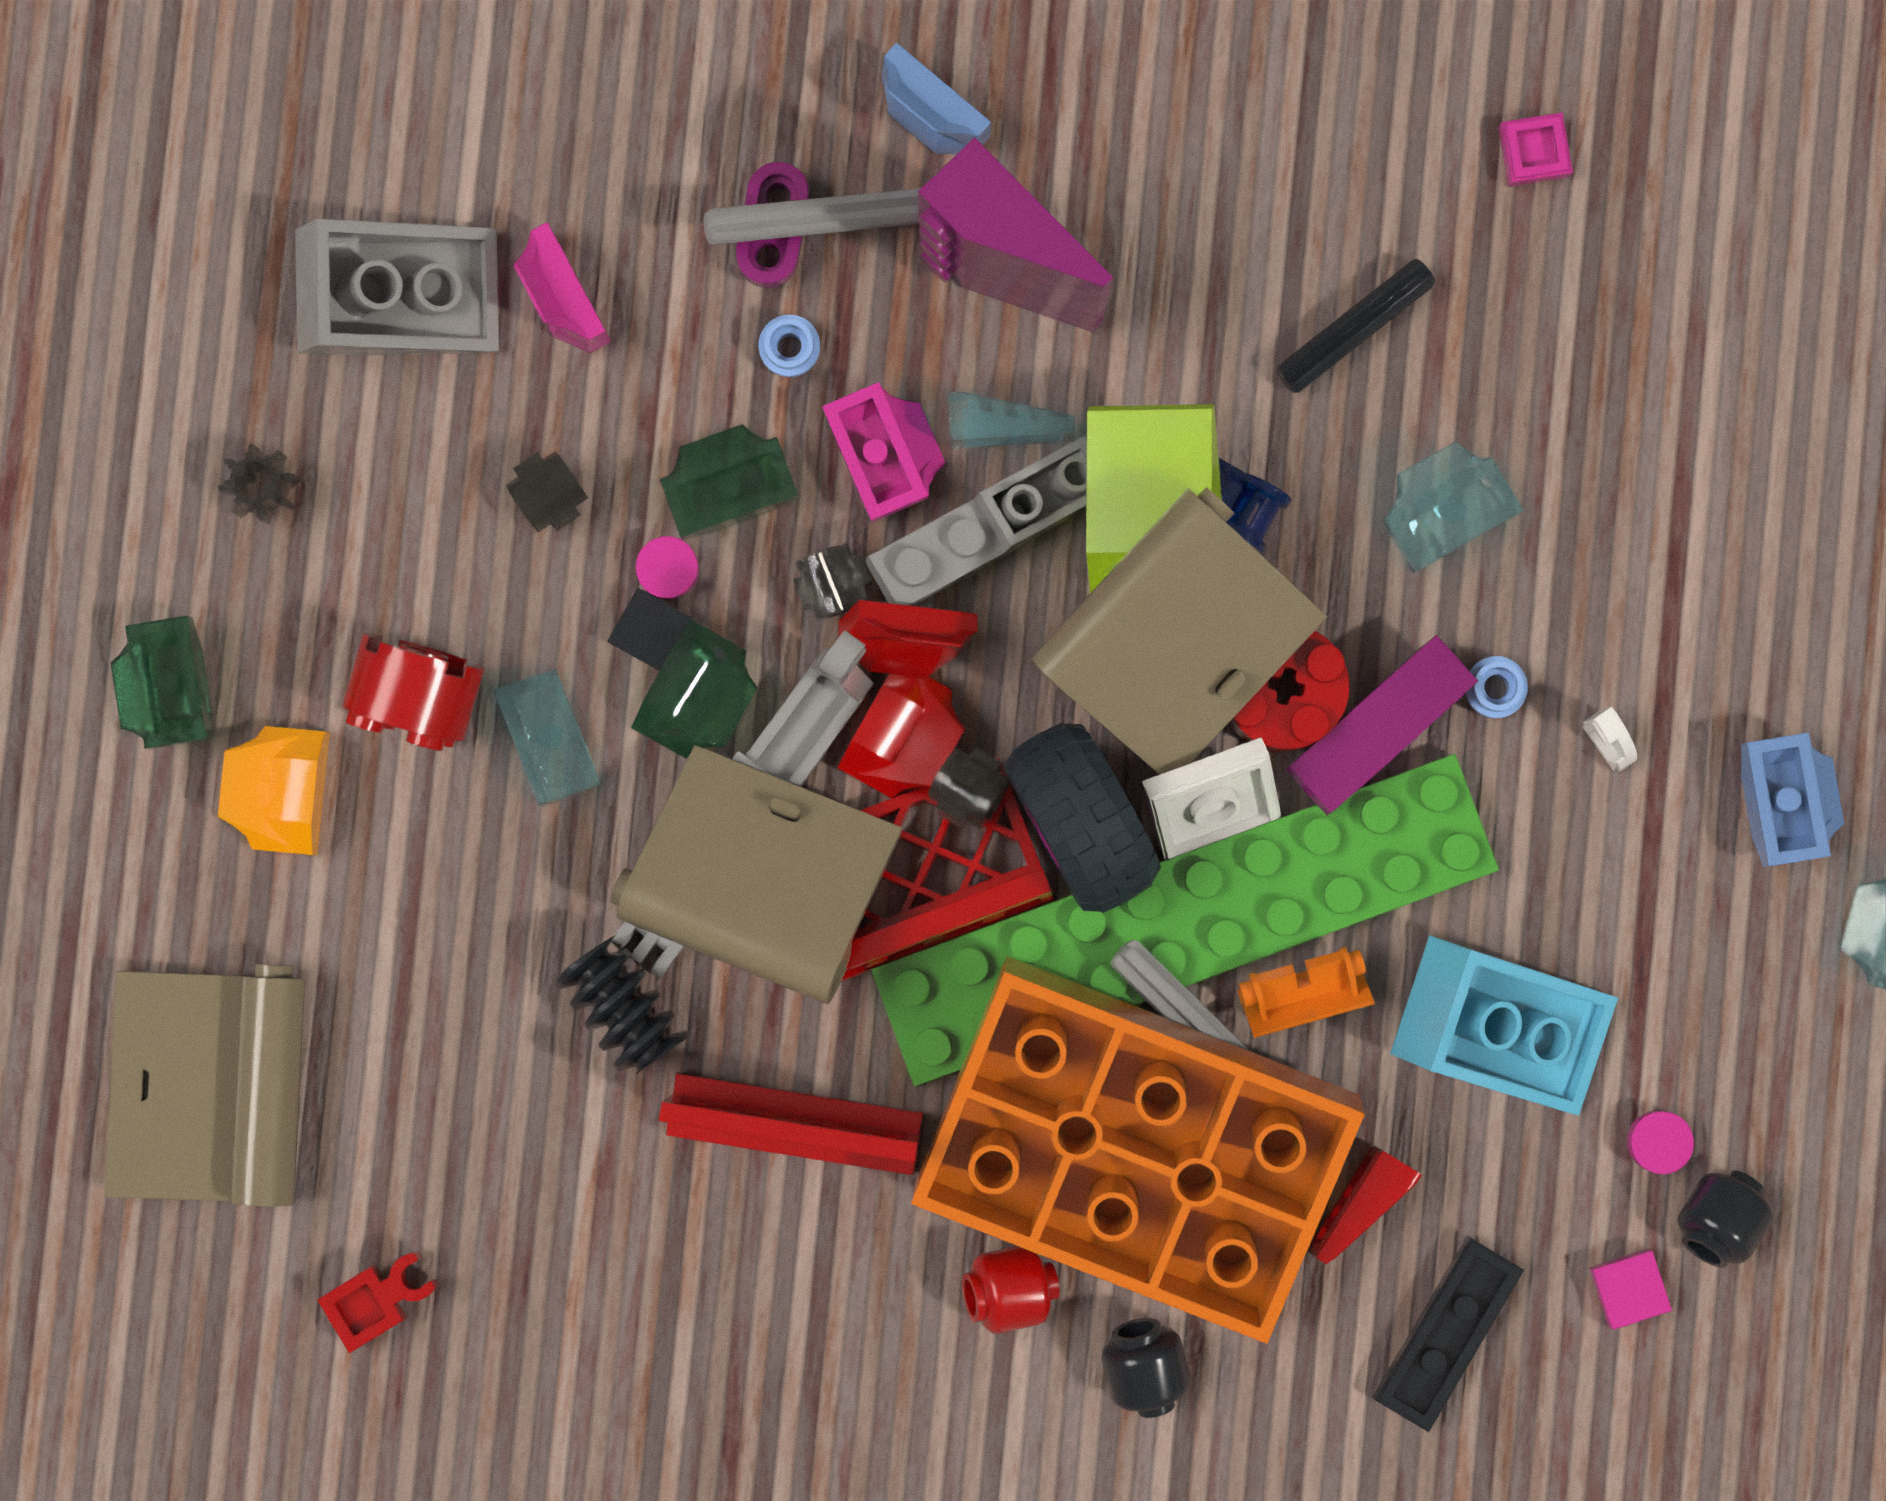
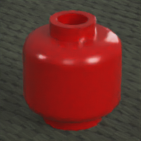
[962,1246,1060,1334]

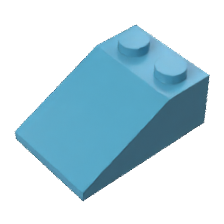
[1390,935,1618,1116]

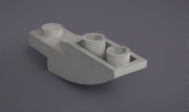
[864,436,1087,606]

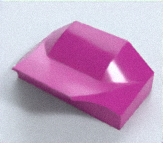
[514,222,612,353]
[822,382,946,523]

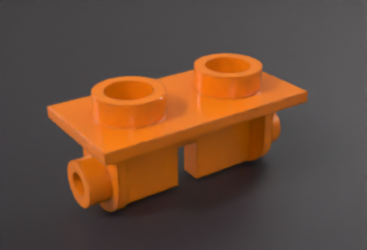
[1237,947,1375,1038]

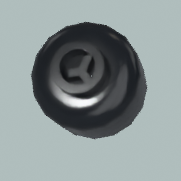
[1677,1170,1773,1268]
[1101,1318,1190,1418]

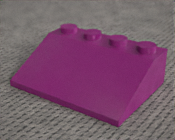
[918,137,1113,332]

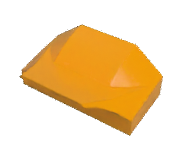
[218,726,330,856]

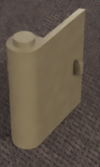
[1031,487,1328,774]
[611,745,902,1005]
[104,964,305,1207]

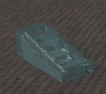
[948,391,1076,449]

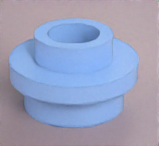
[758,315,820,377]
[1465,656,1528,718]

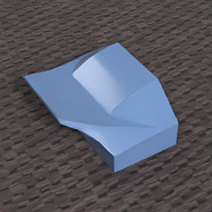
[881,43,991,154]
[1741,732,1844,867]

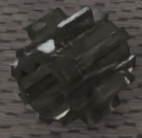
[218,444,301,524]
[505,451,588,532]
[793,543,872,621]
[928,747,1010,829]

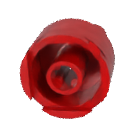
[1228,631,1349,753]
[342,633,485,751]

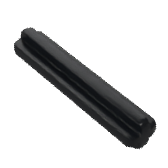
[1277,259,1435,393]

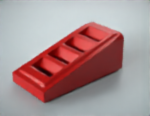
[1308,1146,1423,1264]

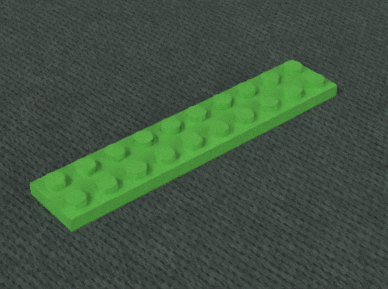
[871,754,1499,1087]

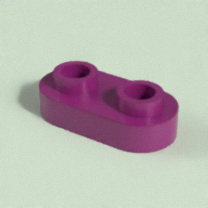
[736,162,810,288]

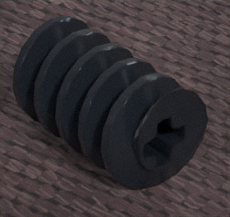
[556,934,689,1075]

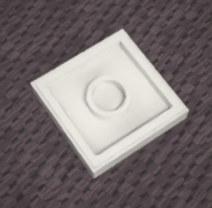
[1142,737,1282,860]

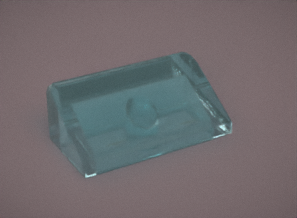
[494,669,601,807]

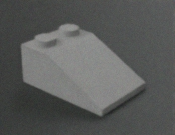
[295,219,499,355]

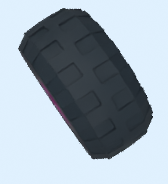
[1004,722,1161,913]

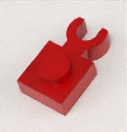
[317,1251,439,1354]

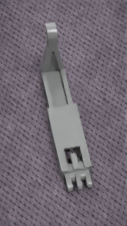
[611,630,875,979]

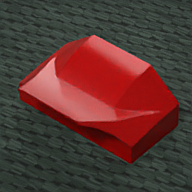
[838,600,978,678]
[837,674,966,799]

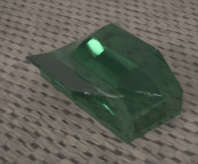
[660,424,799,540]
[110,615,212,750]
[631,620,758,759]

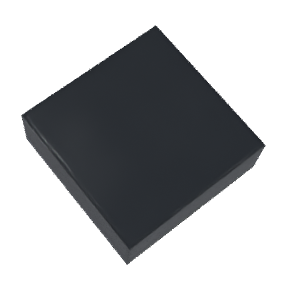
[607,588,693,673]

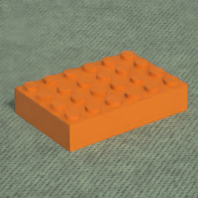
[911,956,1365,1344]

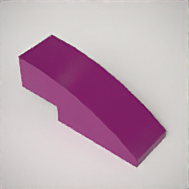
[1285,634,1478,816]

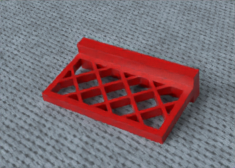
[841,758,1054,982]
[659,1072,923,1175]

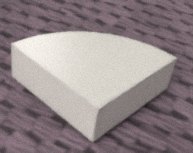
[1582,706,1637,773]

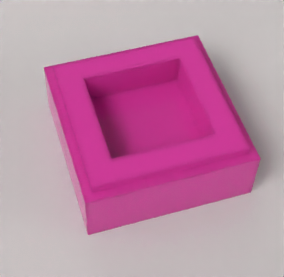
[1498,112,1573,187]
[1589,1249,1672,1330]

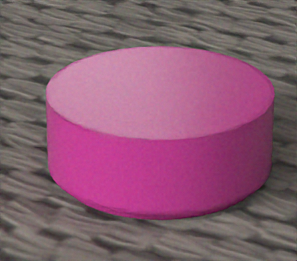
[636,536,699,600]
[1627,1110,1694,1174]

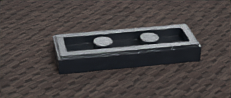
[1372,1236,1524,1433]

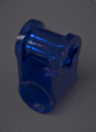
[1218,457,1292,555]

